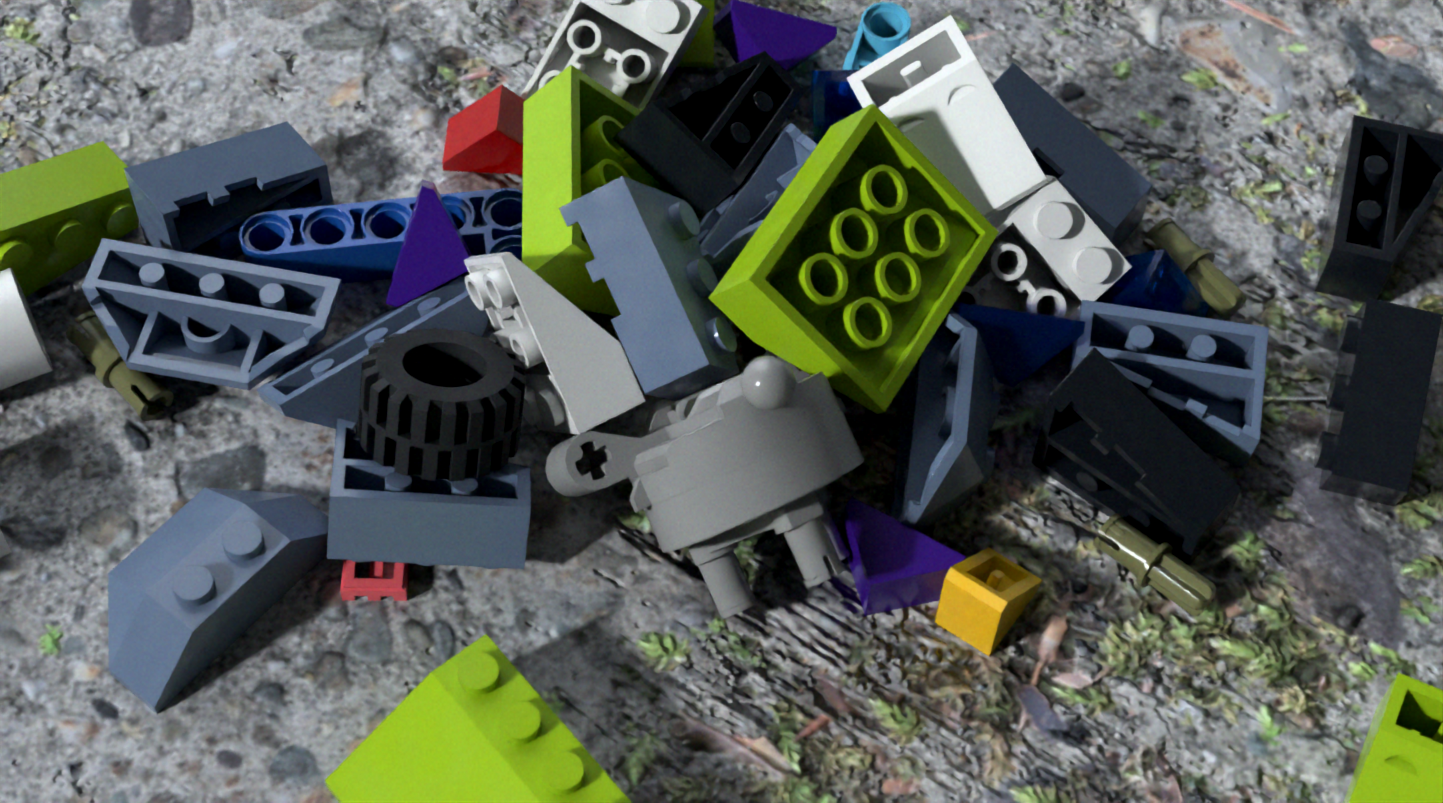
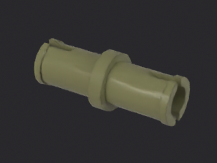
[66,311,174,421]

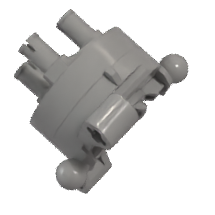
[545,350,865,619]

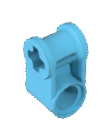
[837,2,911,102]

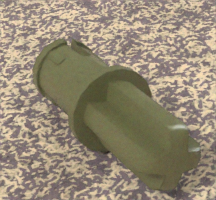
[1143,217,1247,319]
[1093,513,1216,616]

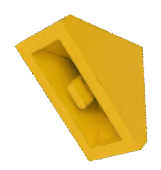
[935,547,1043,657]

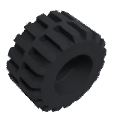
[357,328,527,482]

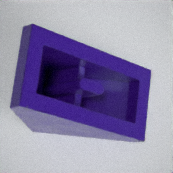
[712,0,837,73]
[385,179,473,307]
[841,497,966,616]

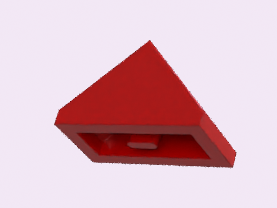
[442,85,525,175]

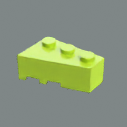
[0,141,139,298]

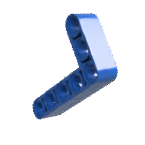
[239,188,523,332]

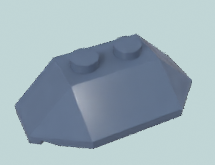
[696,123,818,284]
[82,238,342,390]
[257,271,489,433]
[890,309,1000,533]
[108,487,329,714]

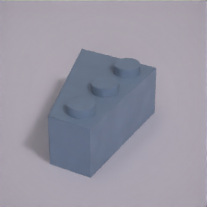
[992,62,1152,250]
[123,121,333,260]
[559,176,739,401]
[1067,299,1269,469]
[327,418,531,569]

